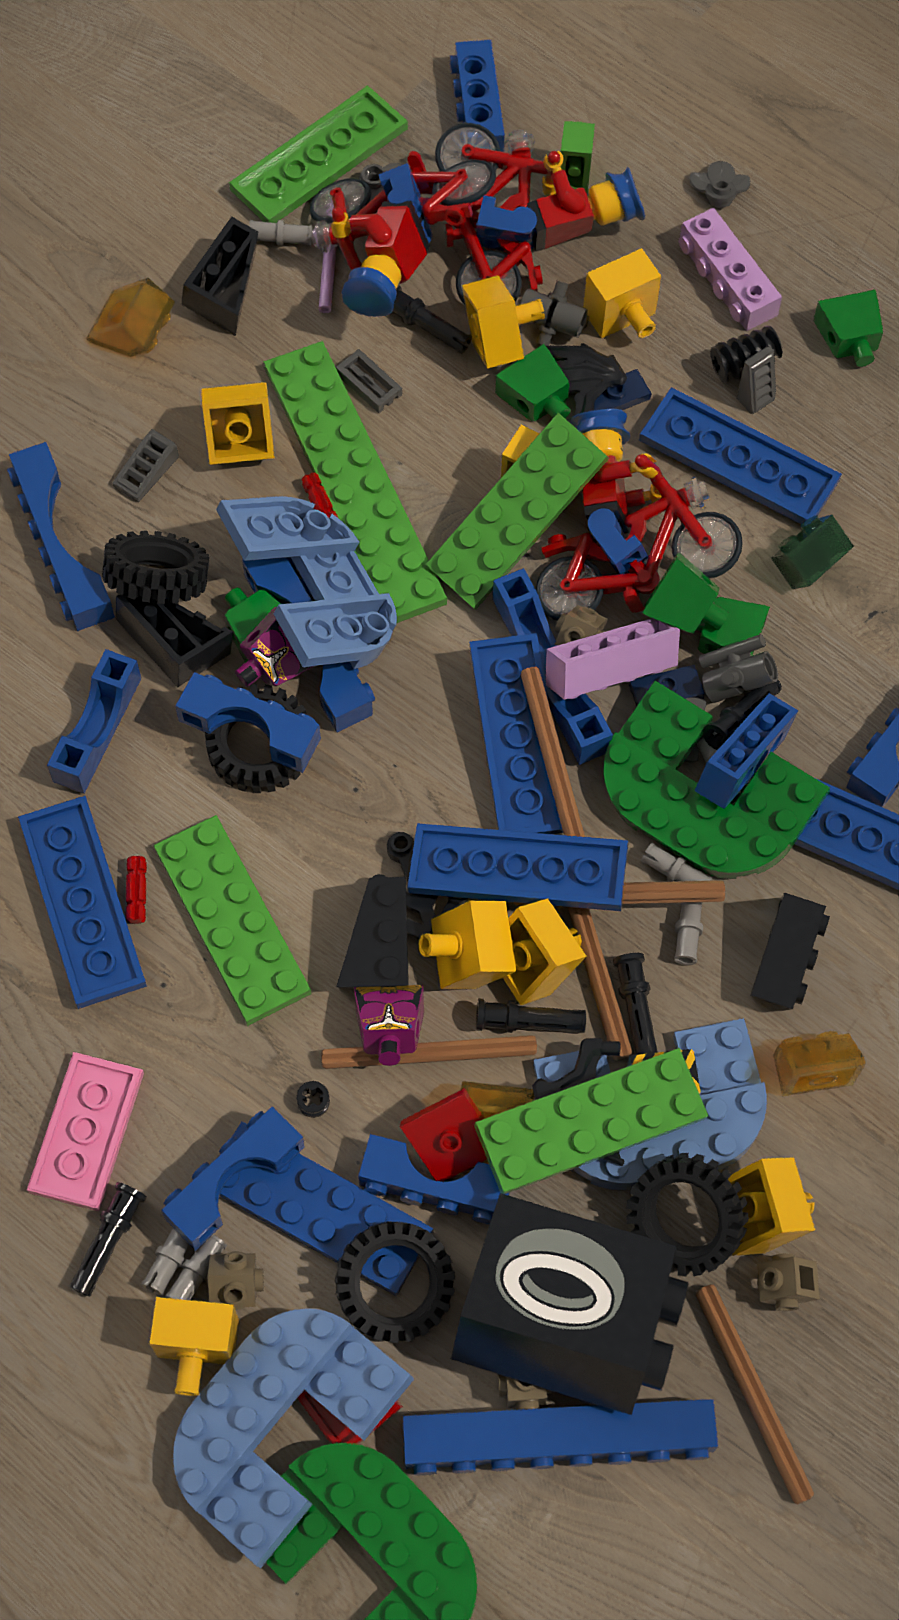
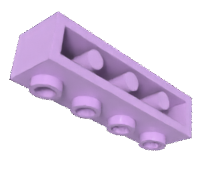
[679,208,782,331]
[546,618,680,700]

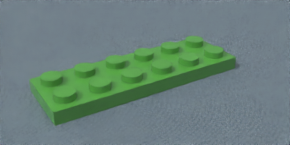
[229,85,408,223]
[426,413,609,609]
[154,815,312,1026]
[474,1048,709,1194]

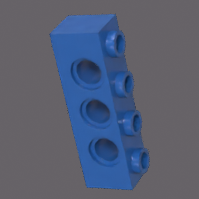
[450,40,505,152]
[694,693,798,809]

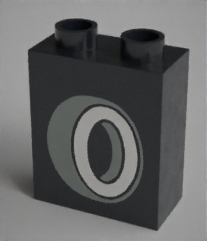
[451,1193,689,1415]

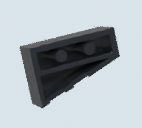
[181,216,259,336]
[116,593,233,687]
[336,877,409,987]
[750,893,830,1010]

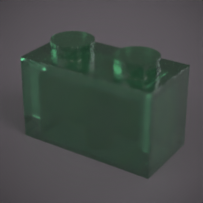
[771,515,854,590]

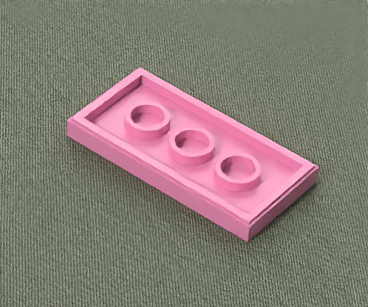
[27,1052,144,1211]

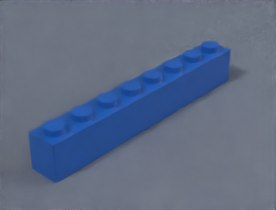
[403,1399,718,1476]

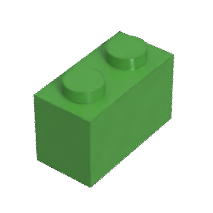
[561,121,595,194]

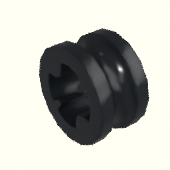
[296,1081,330,1118]

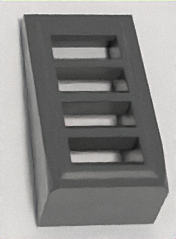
[737,346,776,414]
[112,429,179,503]

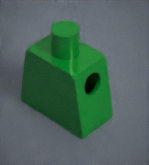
[813,290,883,367]
[495,344,571,422]
[642,553,729,633]
[224,587,281,663]
[696,597,770,656]

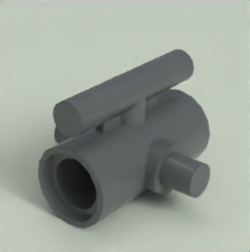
[520,280,589,345]
[699,634,778,703]

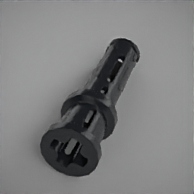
[393,285,472,354]
[703,680,782,750]
[613,952,658,1055]
[476,998,586,1033]
[69,1182,147,1297]

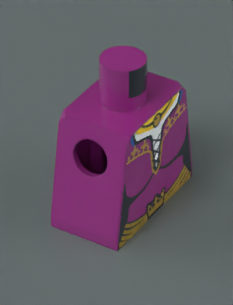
[235,607,314,687]
[354,985,424,1066]

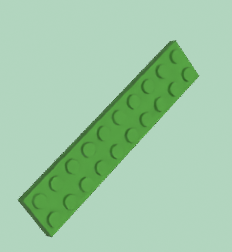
[264,341,447,623]

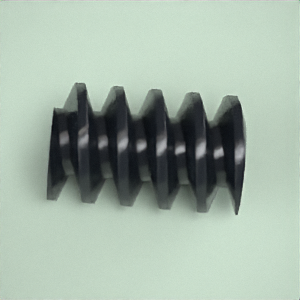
[710,326,783,384]

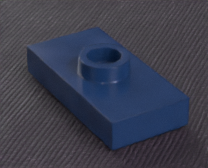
[594,369,652,410]
[629,664,705,707]

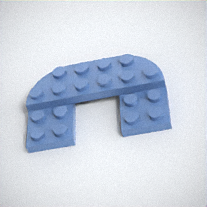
[216,496,397,669]
[533,1018,767,1190]
[173,1309,414,1568]

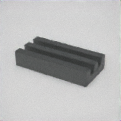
[336,349,402,413]

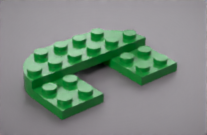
[604,681,830,879]
[266,1443,477,1620]

